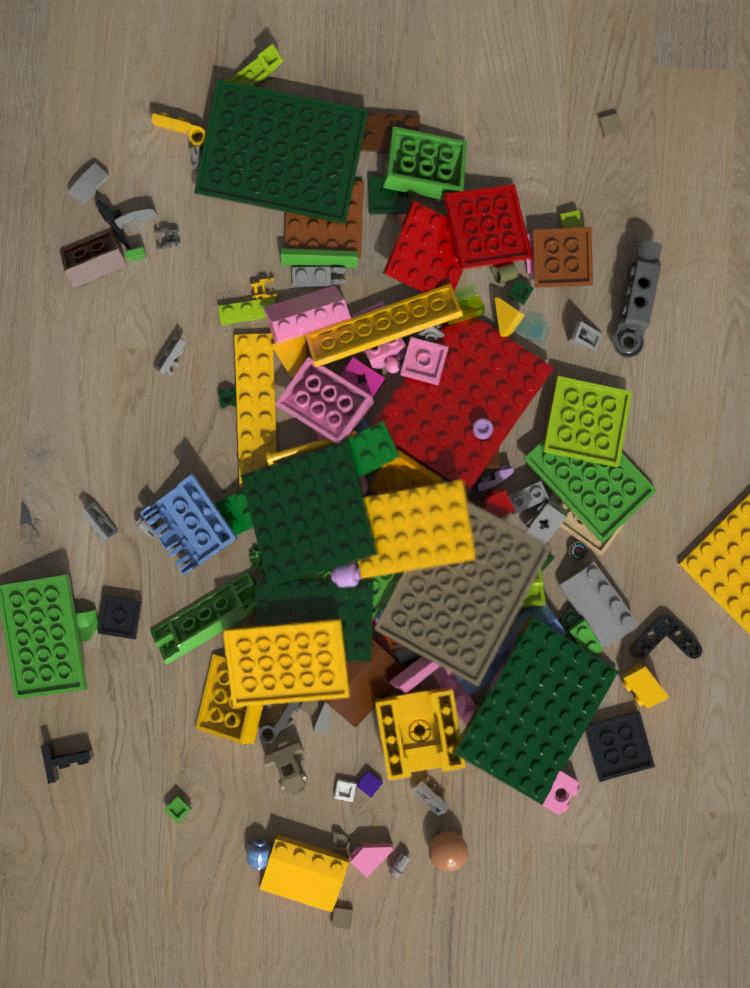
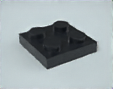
[97,595,143,640]

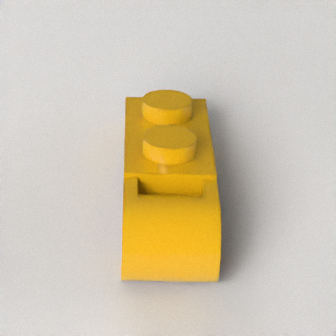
[151,112,206,148]

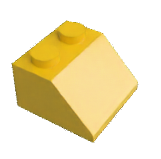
[621,662,669,709]

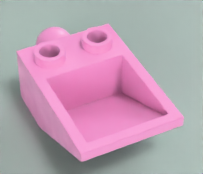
[350,301,407,373]

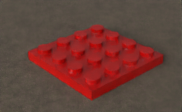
[443,184,533,270]
[382,201,463,293]

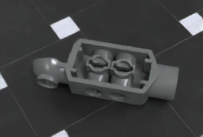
[613,240,662,358]

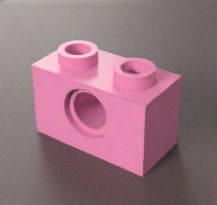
[543,770,580,816]

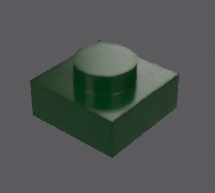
[507,278,534,305]

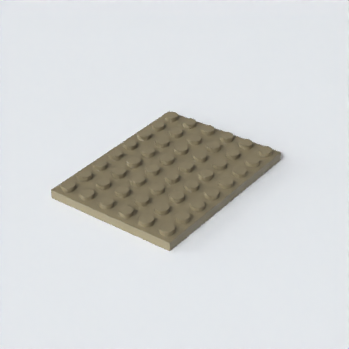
[375,501,552,686]

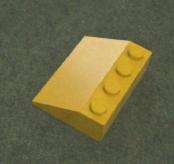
[195,654,264,744]
[260,834,350,912]

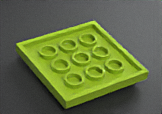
[542,376,632,467]

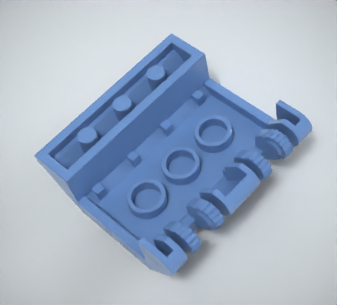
[140,474,237,576]

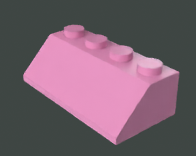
[263,285,351,345]

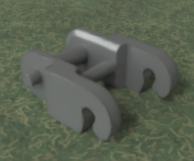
[154,228,181,249]

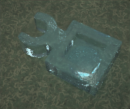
[514,319,550,345]

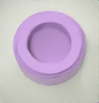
[473,419,493,439]

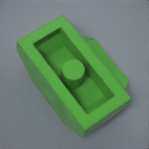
[75,610,99,642]

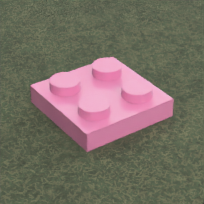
[401,337,448,385]

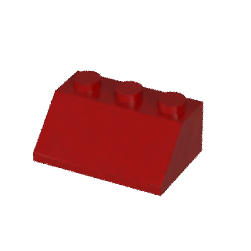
[480,488,515,518]

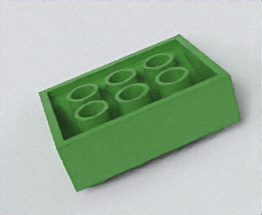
[383,126,467,200]

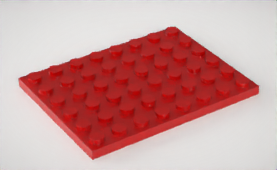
[371,307,554,493]

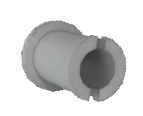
[189,146,202,172]
[135,517,156,540]
[389,852,411,878]

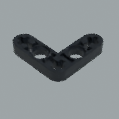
[630,614,703,659]

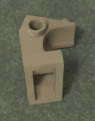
[263,743,308,794]

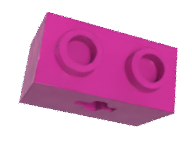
[340,357,385,398]

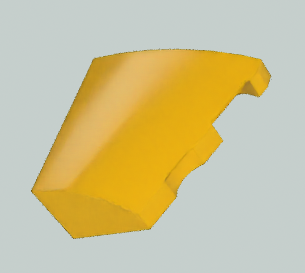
[271,335,307,379]

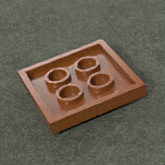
[533,227,593,288]

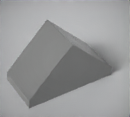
[568,321,603,352]

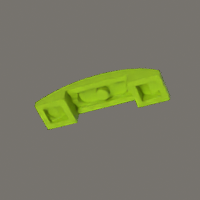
[213,44,284,92]

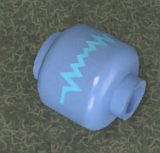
[247,839,272,870]

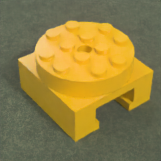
[375,686,466,781]

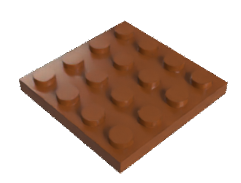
[285,182,364,260]

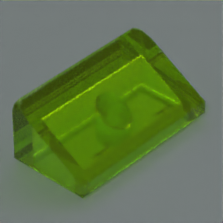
[447,295,486,325]

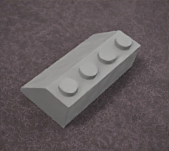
[558,562,639,648]

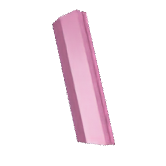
[389,656,441,694]

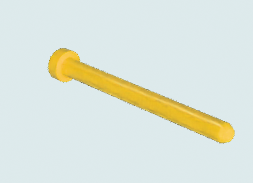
[265,431,357,465]

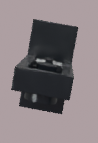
[41,741,94,784]

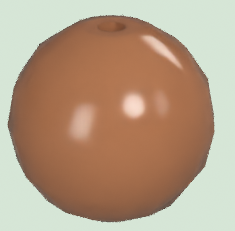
[429,831,468,872]

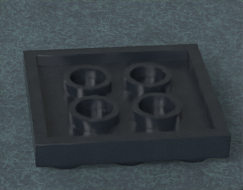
[585,710,655,782]

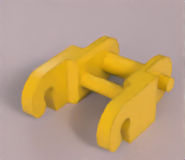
[250,278,277,300]

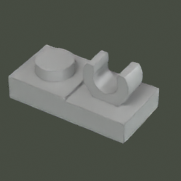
[153,336,186,376]
[80,502,118,542]
[411,777,450,816]

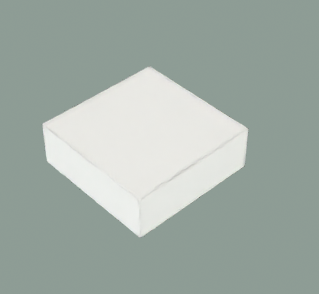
[334,779,357,802]

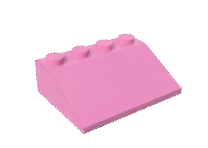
[276,357,374,444]

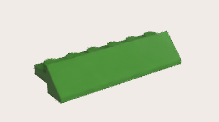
[150,572,257,665]

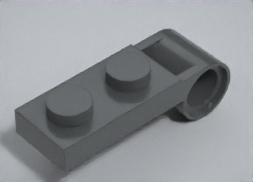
[259,701,303,743]

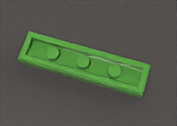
[281,248,358,268]

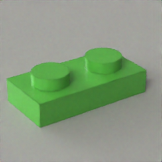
[567,618,604,656]

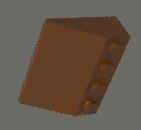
[324,637,405,728]

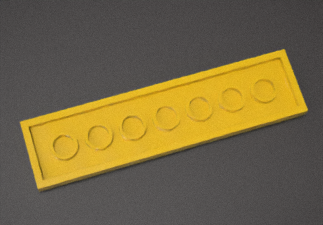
[305,283,463,367]
[234,333,278,488]

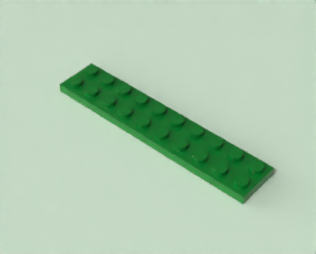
[215,421,400,536]

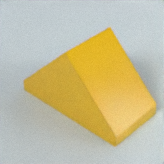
[495,297,525,338]

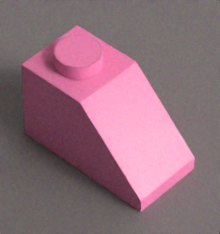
[350,843,393,878]

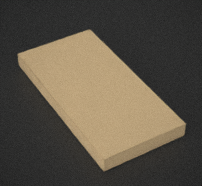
[545,492,624,556]

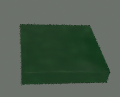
[369,175,408,215]

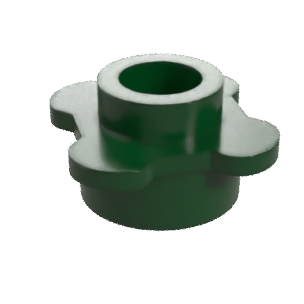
[218,388,237,408]

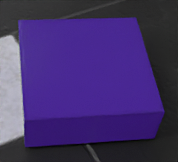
[356,770,383,797]

